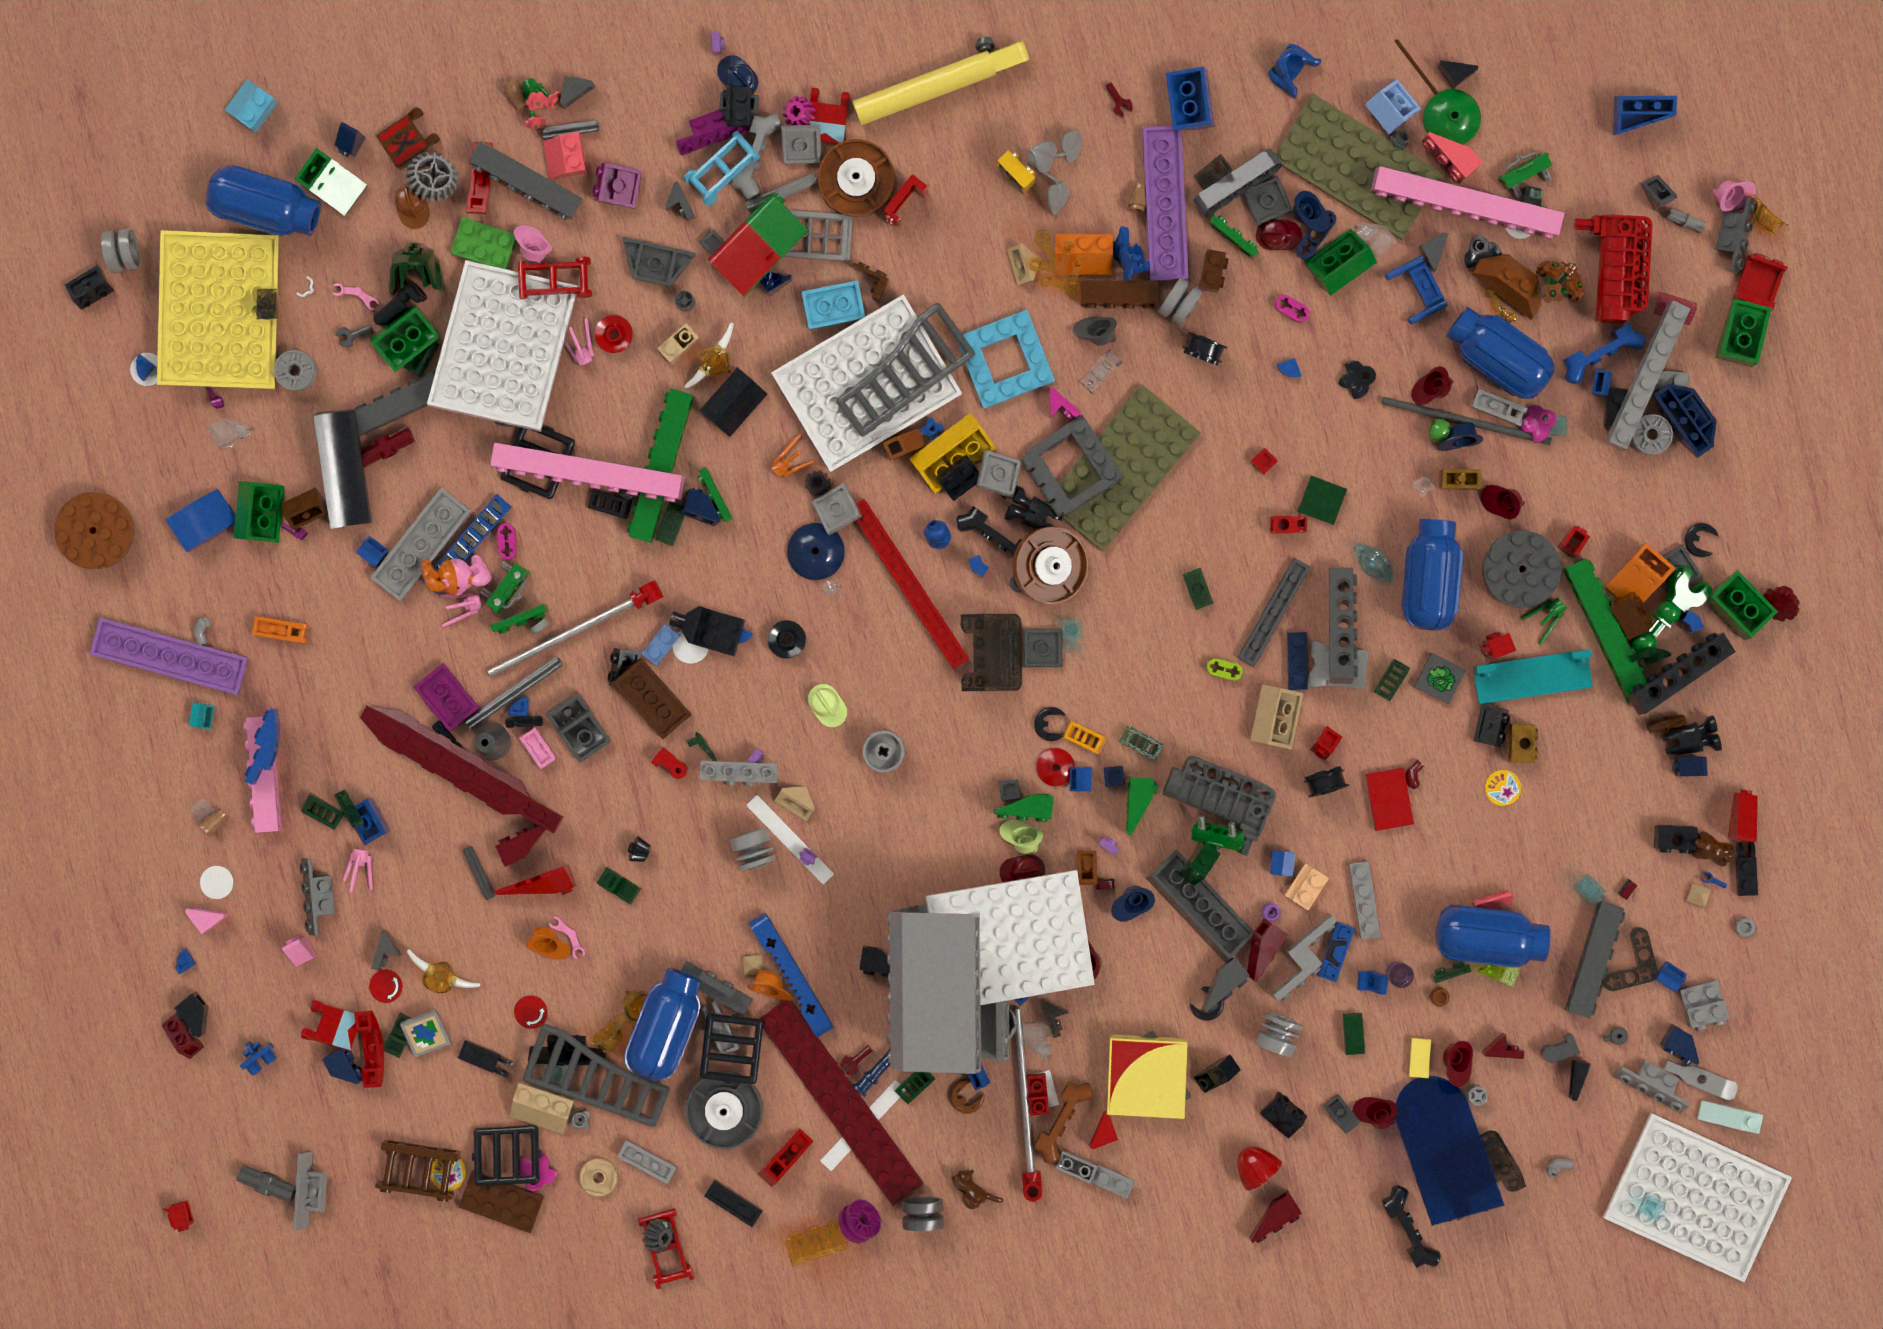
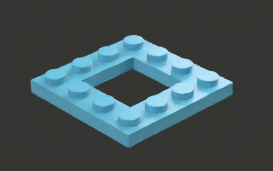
[957,310,1055,409]

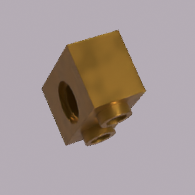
[1439,469,1481,490]
[1508,724,1538,763]

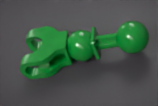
[1632,565,1712,655]

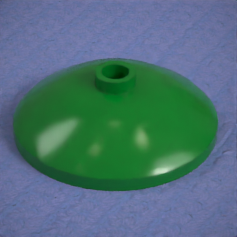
[1423,89,1481,145]

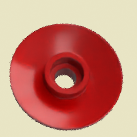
[594,315,633,353]
[1037,748,1075,786]

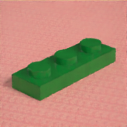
[1208,215,1259,260]
[698,467,733,523]
[490,604,549,635]

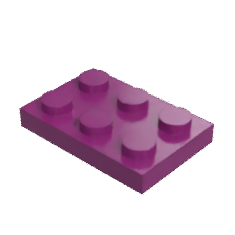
[413,663,480,732]

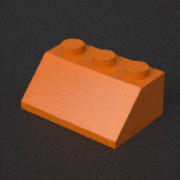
[1054,234,1113,276]

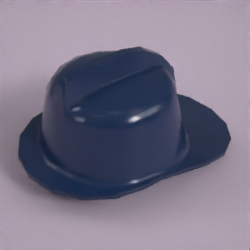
[717,55,758,95]
[1293,191,1331,232]
[1437,422,1483,451]
[1111,885,1155,922]

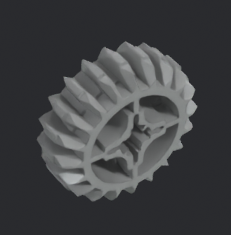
[406,151,459,203]

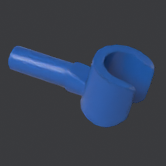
[1701,872,1727,888]

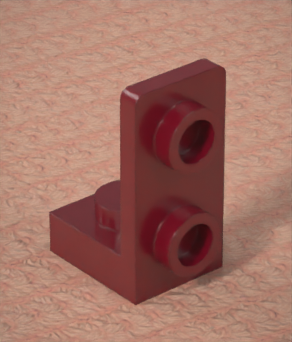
[162,1014,204,1059]

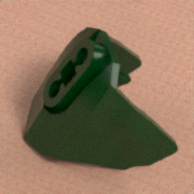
[389,243,446,294]

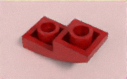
[1027,1073,1049,1116]

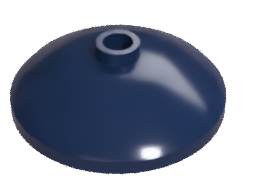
[787,523,845,580]

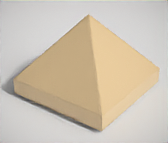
[1687,883,1711,907]
[743,955,763,976]

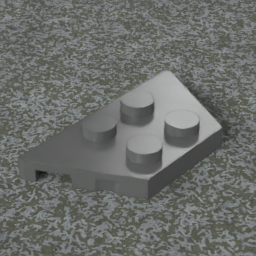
[623,237,696,287]

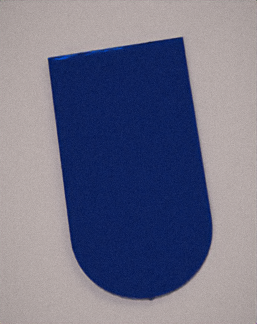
[1395,1076,1505,1226]

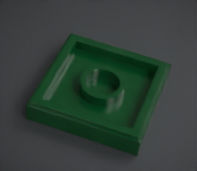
[1297,476,1347,525]

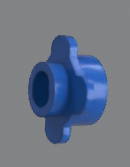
[920,418,943,441]

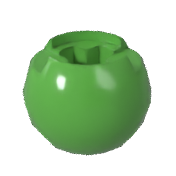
[1428,419,1451,443]

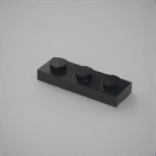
[704,1179,763,1227]

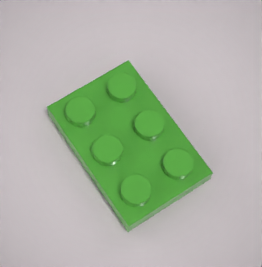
[450,217,516,270]

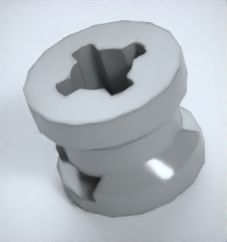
[1466,1085,1488,1106]

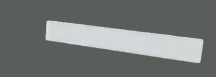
[747,795,834,884]
[821,1080,906,1171]

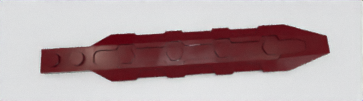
[360,705,564,833]

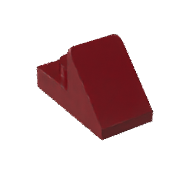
[1482,1033,1524,1059]

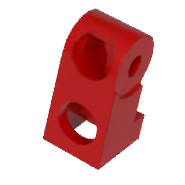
[1270,516,1307,534]
[650,747,688,779]

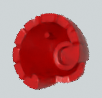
[1237,1146,1282,1190]

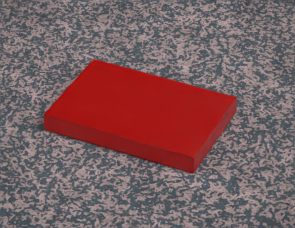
[1365,767,1414,831]

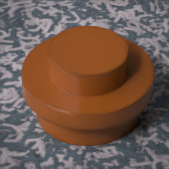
[1430,987,1450,1006]

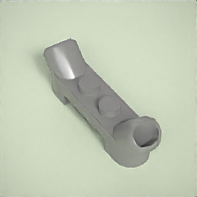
[732,113,782,200]

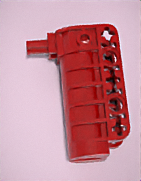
[1574,215,1653,324]

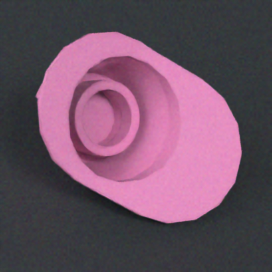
[1713,181,1756,211]
[514,225,552,264]

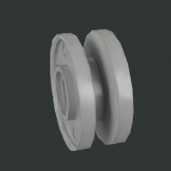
[274,350,317,391]
[1631,414,1673,455]

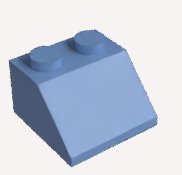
[1365,79,1421,134]

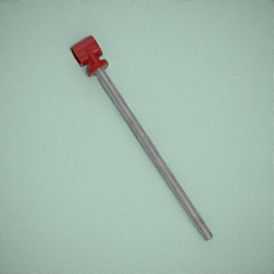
[487,580,664,677]
[1013,1008,1042,1202]

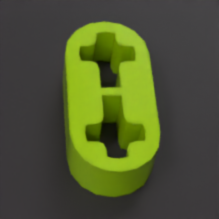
[1206,659,1243,680]

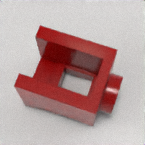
[1557,526,1590,558]
[163,1200,194,1232]

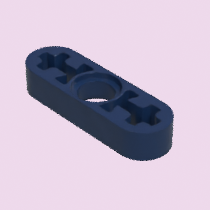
[1296,210,1336,260]

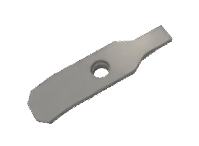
[1664,1060,1738,1100]

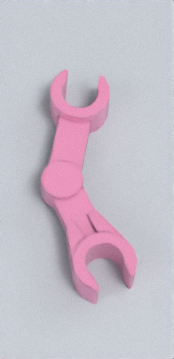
[333,283,381,311]
[549,916,586,959]

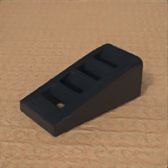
[588,490,632,519]
[1569,1060,1591,1101]

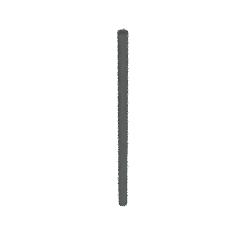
[1382,397,1552,445]

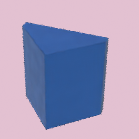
[346,798,391,846]

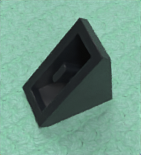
[1437,60,1478,89]

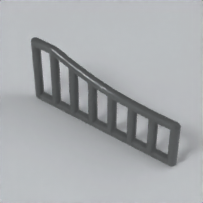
[836,303,975,436]
[523,1024,670,1127]

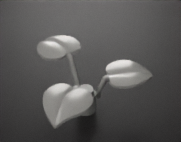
[1028,130,1082,215]

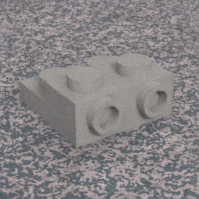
[1679,980,1729,1031]

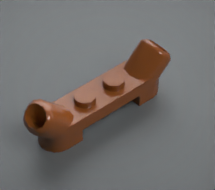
[1033,1081,1093,1163]

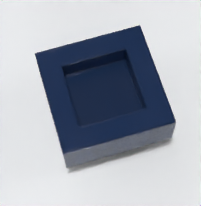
[1103,766,1124,787]

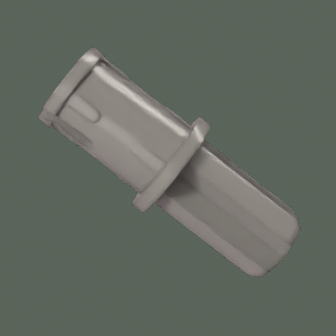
[1667,208,1706,233]

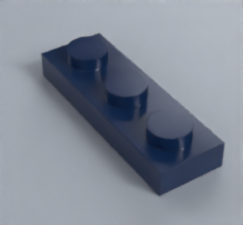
[1287,632,1308,690]

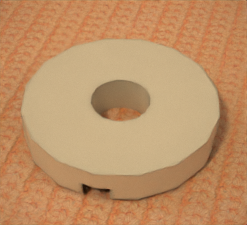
[580,1158,618,1197]

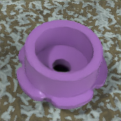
[799,848,817,865]
[1262,903,1281,922]

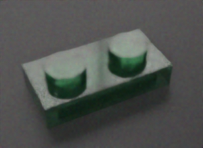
[403,342,440,378]
[1430,961,1472,984]

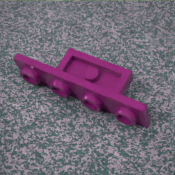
[675,110,751,156]

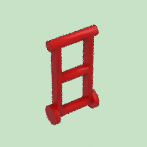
[518,257,592,300]
[638,1208,694,1290]

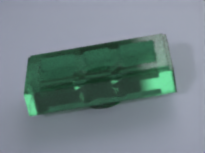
[1182,568,1214,610]

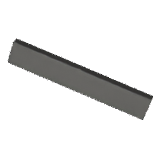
[1237,558,1311,667]

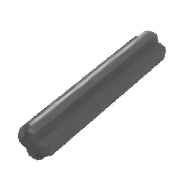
[542,120,599,139]
[463,846,495,900]

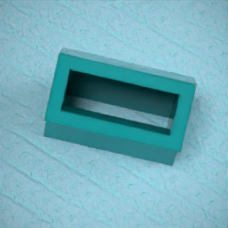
[189,702,215,729]

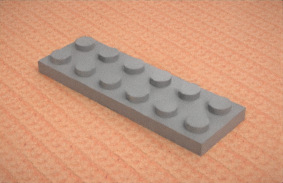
[370,487,472,602]

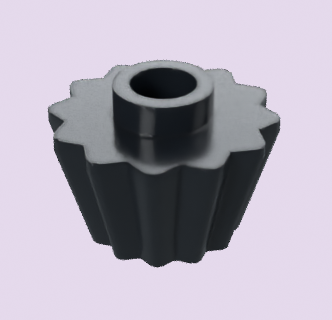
[805,470,831,496]
[627,836,651,862]

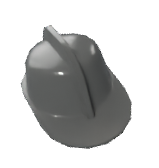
[1073,317,1117,346]

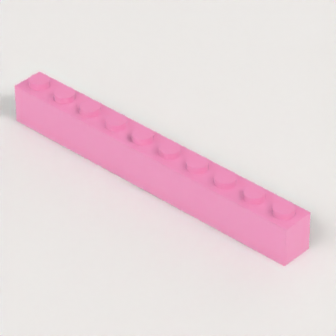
[1371,166,1565,239]
[490,443,685,502]

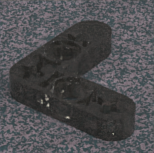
[1602,927,1658,991]

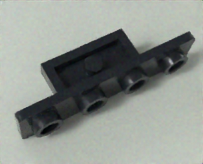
[528,1035,606,1066]

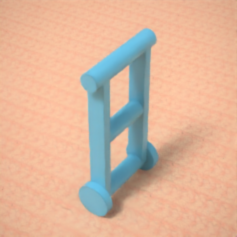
[684,131,760,206]

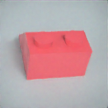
[543,132,588,180]

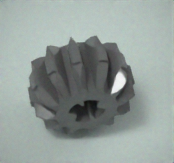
[642,1218,674,1253]

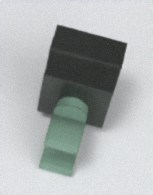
[1521,186,1543,207]

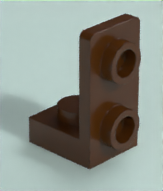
[852,262,889,302]

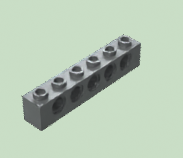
[1329,567,1358,684]

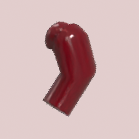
[1405,760,1424,789]

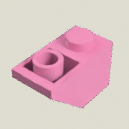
[282,935,317,967]

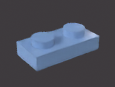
[642,624,681,666]

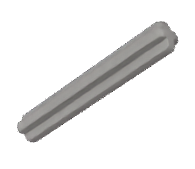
[745,174,818,211]

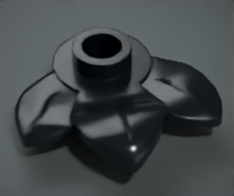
[1464,236,1502,268]
[1338,360,1376,399]

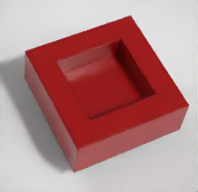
[1251,448,1278,475]

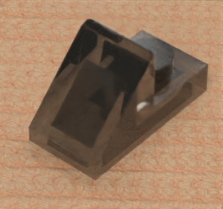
[1194,154,1232,190]
[256,289,278,320]
[1041,998,1069,1038]

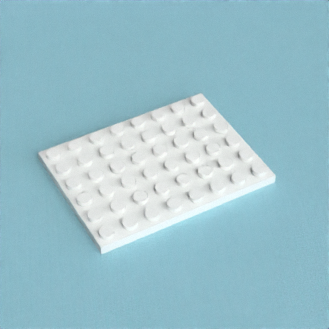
[427,260,578,432]
[771,294,962,472]
[925,870,1095,1005]
[1603,1112,1792,1282]

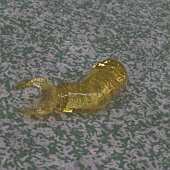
[1485,287,1517,323]

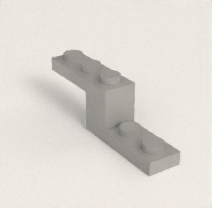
[1272,914,1337,1001]

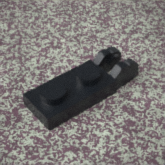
[1735,842,1758,896]
[458,1040,514,1077]

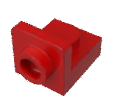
[1310,726,1342,760]

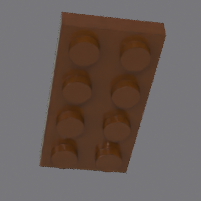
[612,657,692,739]
[459,1170,544,1233]

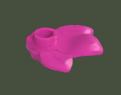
[1520,405,1557,443]
[520,1154,557,1191]

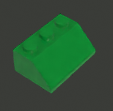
[1304,229,1377,296]
[370,304,440,372]
[234,481,284,543]
[1706,570,1778,640]

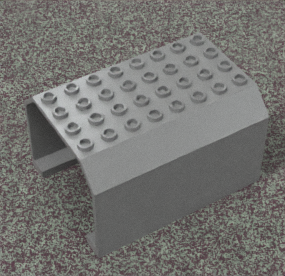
[887,905,1009,1074]

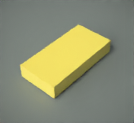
[1409,1038,1431,1078]

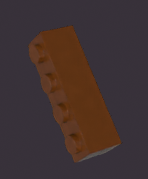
[1081,280,1159,309]

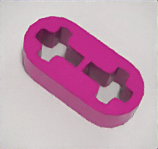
[1275,295,1309,323]
[497,523,517,560]

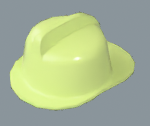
[808,684,847,727]
[1000,820,1043,854]

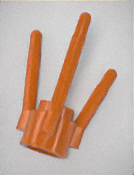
[770,433,815,477]

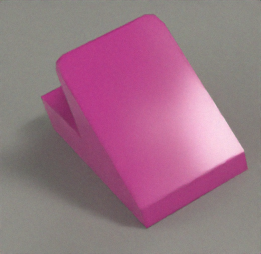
[1049,387,1081,419]

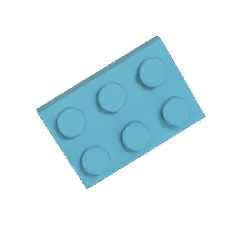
[802,280,865,330]

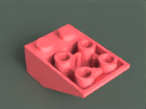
[1422,132,1483,184]

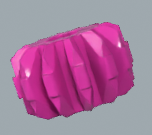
[782,96,816,125]

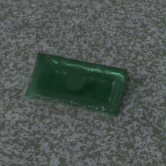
[334,790,364,830]

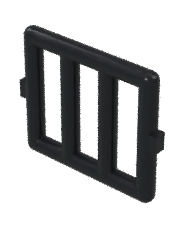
[500,426,575,499]
[700,1013,764,1084]
[472,1125,541,1186]

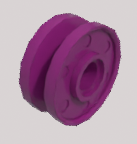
[838,1199,881,1244]

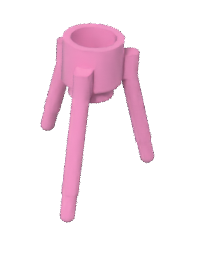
[564,318,595,366]
[440,592,482,628]
[343,849,373,893]

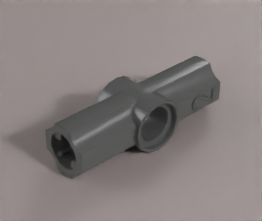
[236,1165,296,1203]

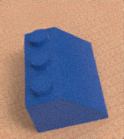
[1166,66,1215,131]

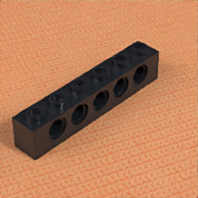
[1626,632,1736,715]

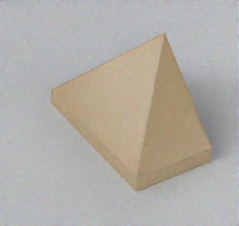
[1007,243,1041,286]
[774,786,815,822]

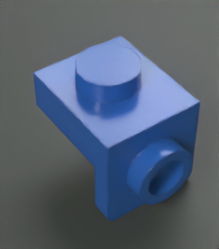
[1357,970,1388,995]

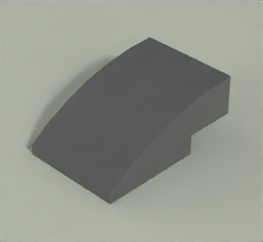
[546,691,611,763]

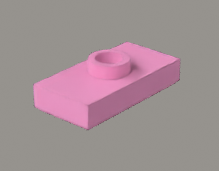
[519,727,557,770]

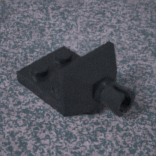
[669,606,746,657]

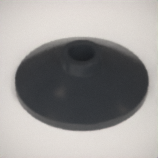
[768,620,806,659]

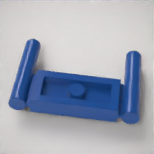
[1385,255,1448,325]

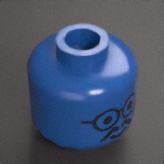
[923,520,952,549]

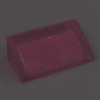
[1653,292,1697,325]

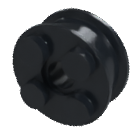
[1182,332,1228,366]
[1304,766,1349,798]

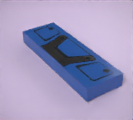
[1317,922,1355,982]

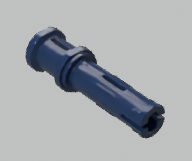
[852,1048,891,1097]

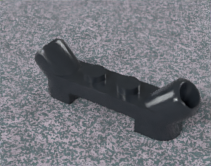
[956,506,1022,557]
[1381,1185,1441,1269]

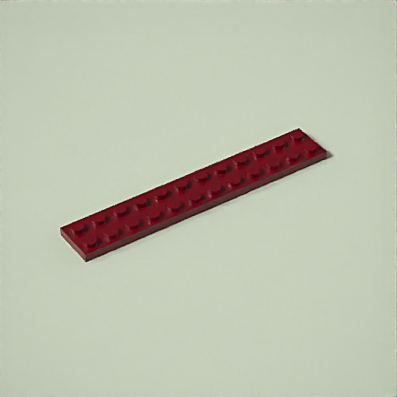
[759,1000,924,1206]

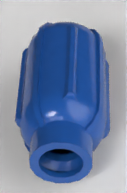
[206,165,321,236]
[1446,306,1554,399]
[1401,519,1464,631]
[1436,905,1550,967]
[624,968,702,1081]

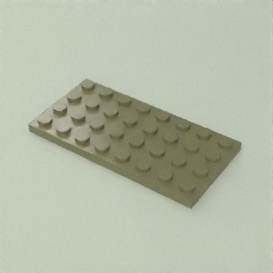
[1275,94,1443,240]
[1045,384,1201,551]

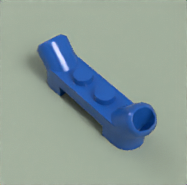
[1562,323,1646,384]

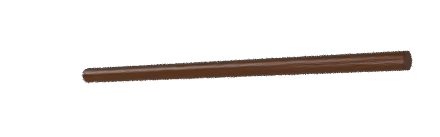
[1395,39,1438,95]

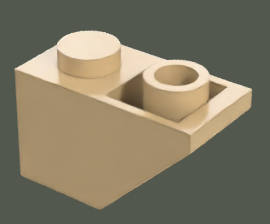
[657,323,699,365]

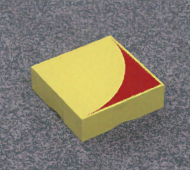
[1107,1034,1188,1119]

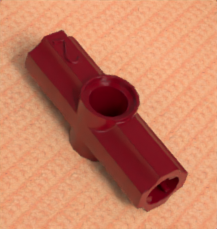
[362,427,416,468]

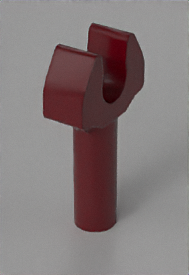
[1105,82,1132,118]
[840,1045,873,1075]

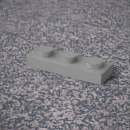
[617,1139,677,1184]

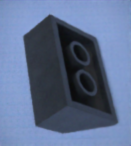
[700,367,768,437]

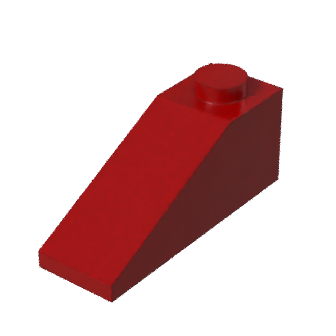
[758,1128,814,1187]

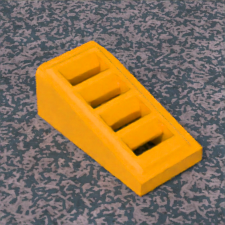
[1063,721,1107,754]

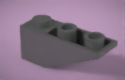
[1201,957,1250,1012]

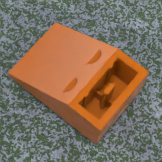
[1605,543,1675,603]

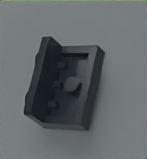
[1260,1091,1307,1139]

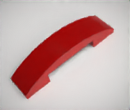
[466,142,493,214]
[354,1011,384,1088]

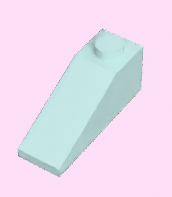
[1697,1100,1763,1134]

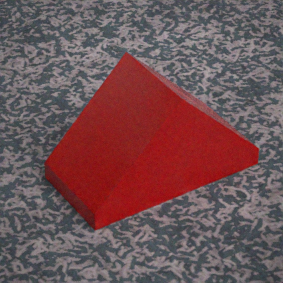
[1089,1110,1118,1149]

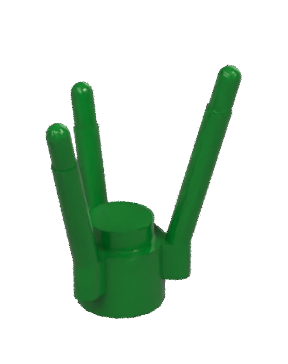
[1522,598,1567,645]

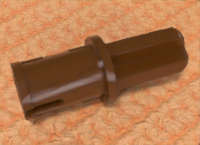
[1646,715,1686,734]

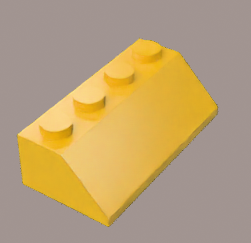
[909,413,996,494]

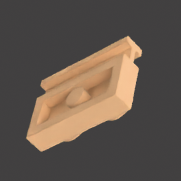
[1285,863,1329,911]

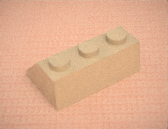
[1250,684,1304,749]
[509,1080,575,1135]

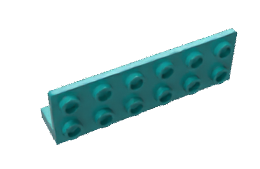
[1473,649,1593,704]

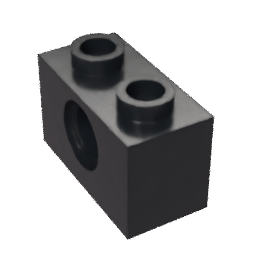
[1654,825,1697,854]

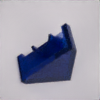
[759,272,792,297]

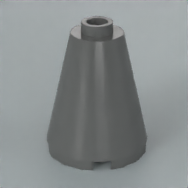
[472,723,511,761]

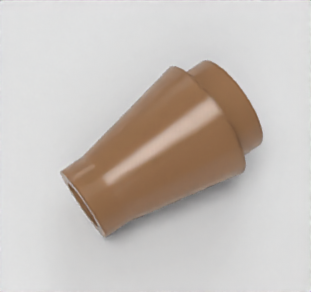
[503,79,527,110]
[1128,184,1147,214]
[198,809,227,836]

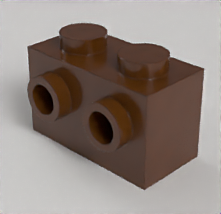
[1199,249,1229,293]
[281,487,328,530]
[1610,591,1653,639]

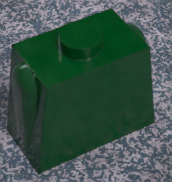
[1178,842,1221,886]

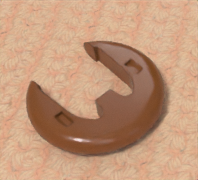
[950,1079,985,1114]

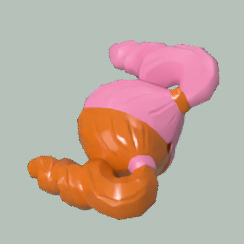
[421,554,492,596]

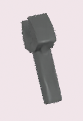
[336,325,373,347]

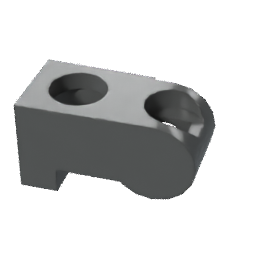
[1541,1033,1580,1063]

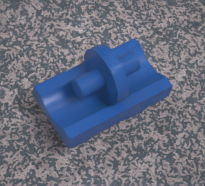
[239,1041,277,1076]

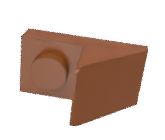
[1077,850,1097,885]

